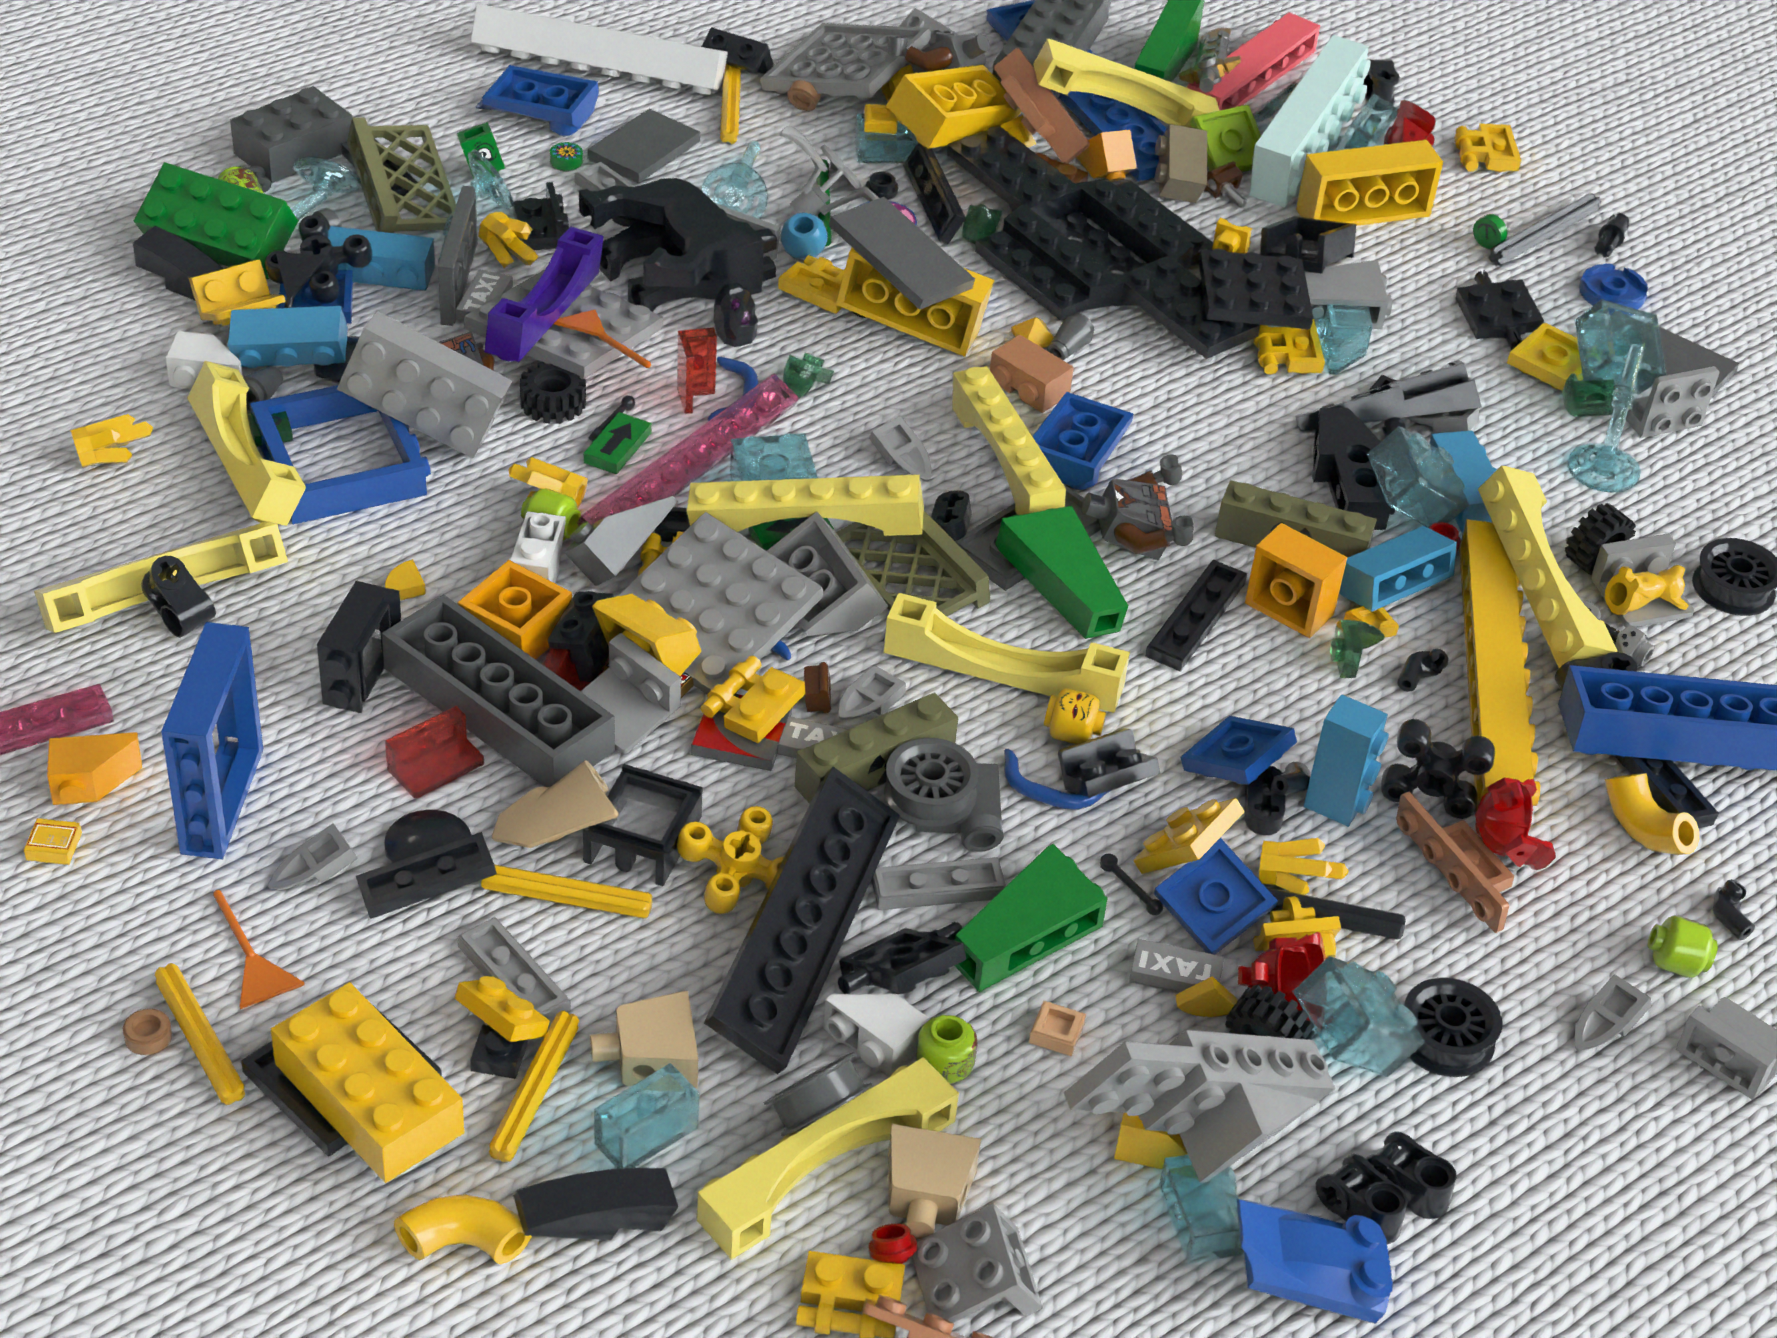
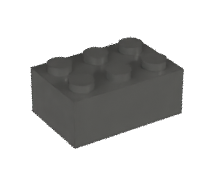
[230,86,353,183]

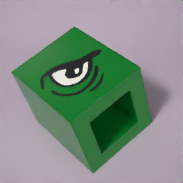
[456,122,505,180]

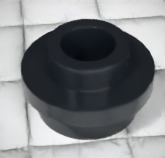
[865,172,898,200]

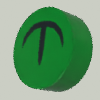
[1473,214,1507,249]

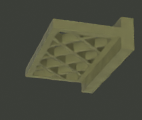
[347,118,456,233]
[836,511,991,616]

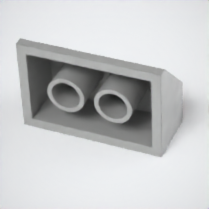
[767,512,888,636]

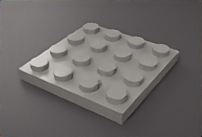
[760,23,931,99]
[464,269,663,379]
[618,512,824,694]

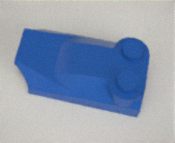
[476,65,599,136]
[1033,392,1134,490]
[1236,1199,1393,1324]

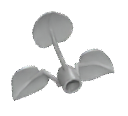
[779,126,879,216]

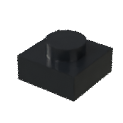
[470,1024,528,1079]

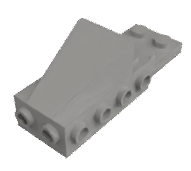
[1064,1030,1336,1183]

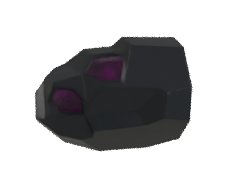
[713,282,758,347]

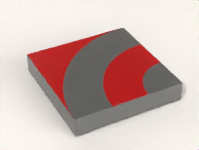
[691,694,792,771]

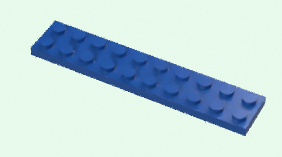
[986,0,1167,181]

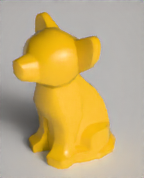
[1605,565,1689,616]

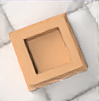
[1029,1001,1086,1056]

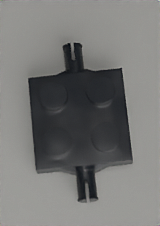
[1455,271,1544,350]
[838,922,966,994]

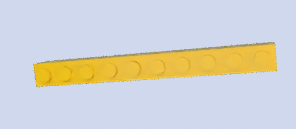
[1459,519,1540,812]

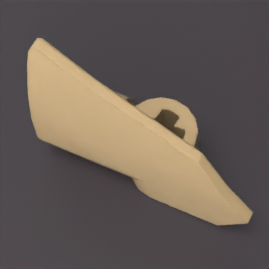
[491,760,618,848]

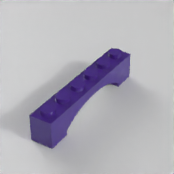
[484,227,604,362]

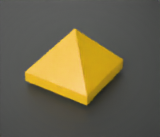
[1011,317,1054,348]

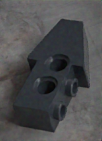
[1312,408,1396,530]

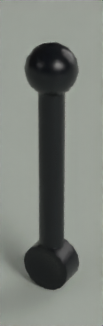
[588,395,636,442]
[1100,854,1163,916]

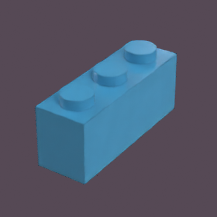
[328,226,435,291]
[228,306,348,368]
[1425,430,1497,533]
[1339,526,1457,612]
[1303,694,1389,827]

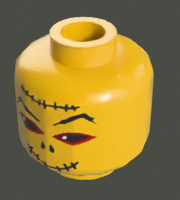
[1044,688,1106,744]

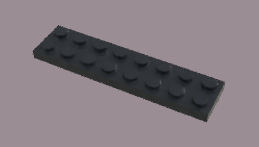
[704,767,900,1074]

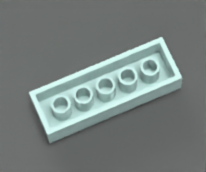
[1249,35,1370,207]

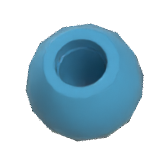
[780,212,828,260]

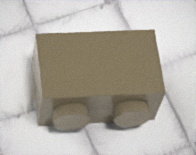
[1155,124,1207,203]

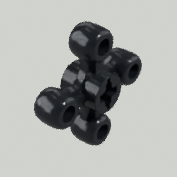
[265,215,373,304]
[1381,719,1495,819]

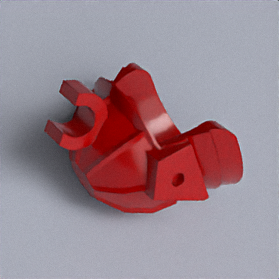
[1384,100,1436,147]
[1475,777,1556,870]
[1238,932,1328,1032]

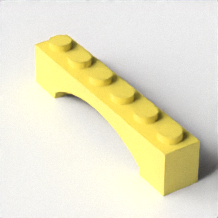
[1033,38,1220,128]
[187,361,306,526]
[952,366,1066,515]
[1478,465,1618,668]
[687,474,924,536]
[34,522,288,633]
[884,593,1130,713]
[697,1057,959,1260]

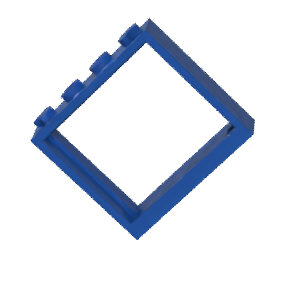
[250,385,431,524]
[161,622,264,860]

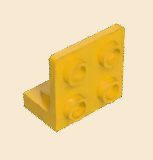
[189,259,286,326]

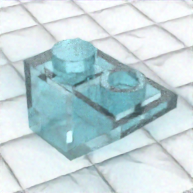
[1317,304,1373,375]

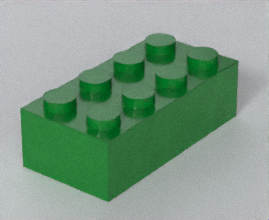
[133,162,299,280]

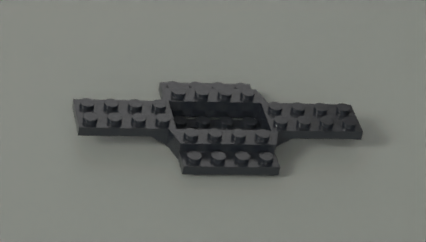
[947,126,1260,359]

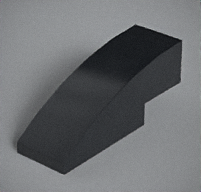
[133,226,223,300]
[513,1168,679,1241]

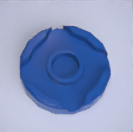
[1579,264,1648,312]

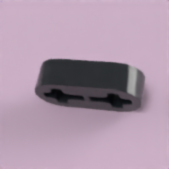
[931,490,972,541]
[1245,766,1286,835]

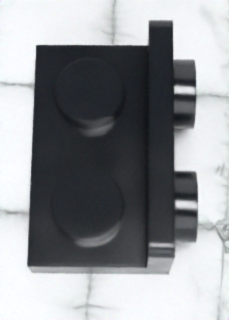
[701,27,774,74]
[513,182,569,250]
[547,591,614,682]
[1058,728,1160,798]

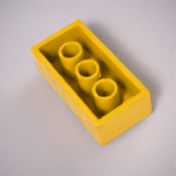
[886,65,1021,149]
[1296,140,1443,226]
[836,248,994,357]
[270,982,464,1183]

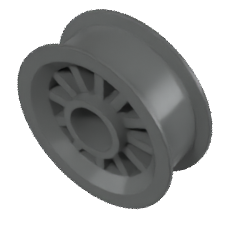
[884,738,979,828]
[764,1052,873,1136]

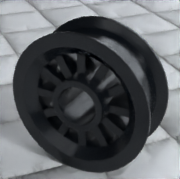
[1692,538,1777,616]
[1397,978,1502,1077]

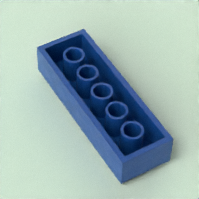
[1558,665,1777,770]

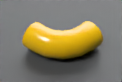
[1605,773,1699,855]
[393,1194,532,1264]

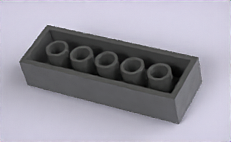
[992,0,1111,99]
[382,594,615,787]

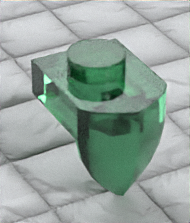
[962,204,1002,245]
[783,352,834,402]
[1562,373,1615,417]
[1330,620,1385,678]

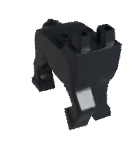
[579,178,777,312]

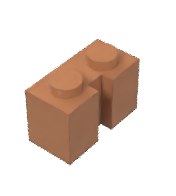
[990,335,1074,413]

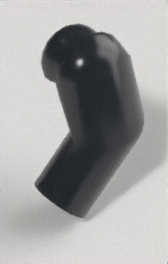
[1397,649,1449,692]
[1272,762,1311,795]
[1713,879,1755,940]

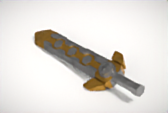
[1179,28,1241,93]

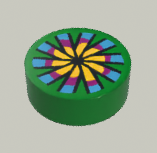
[550,142,583,171]

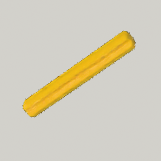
[720,64,741,144]
[481,864,653,918]
[154,963,245,1105]
[489,1010,579,1163]

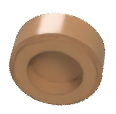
[787,80,821,111]
[123,1009,172,1055]

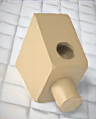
[590,991,698,1089]
[888,1124,981,1239]

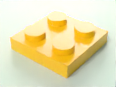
[1507,322,1604,393]
[1133,798,1245,874]

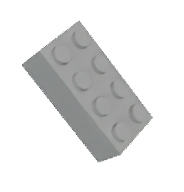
[337,311,513,458]

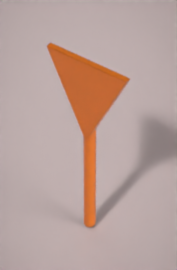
[554,309,651,368]
[213,890,305,1009]

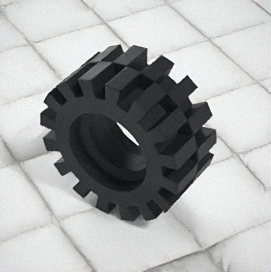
[520,362,586,424]
[1565,503,1636,576]
[1225,985,1315,1040]

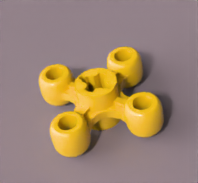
[677,806,784,914]

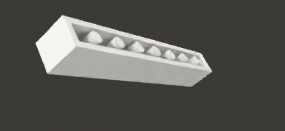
[471,4,728,95]

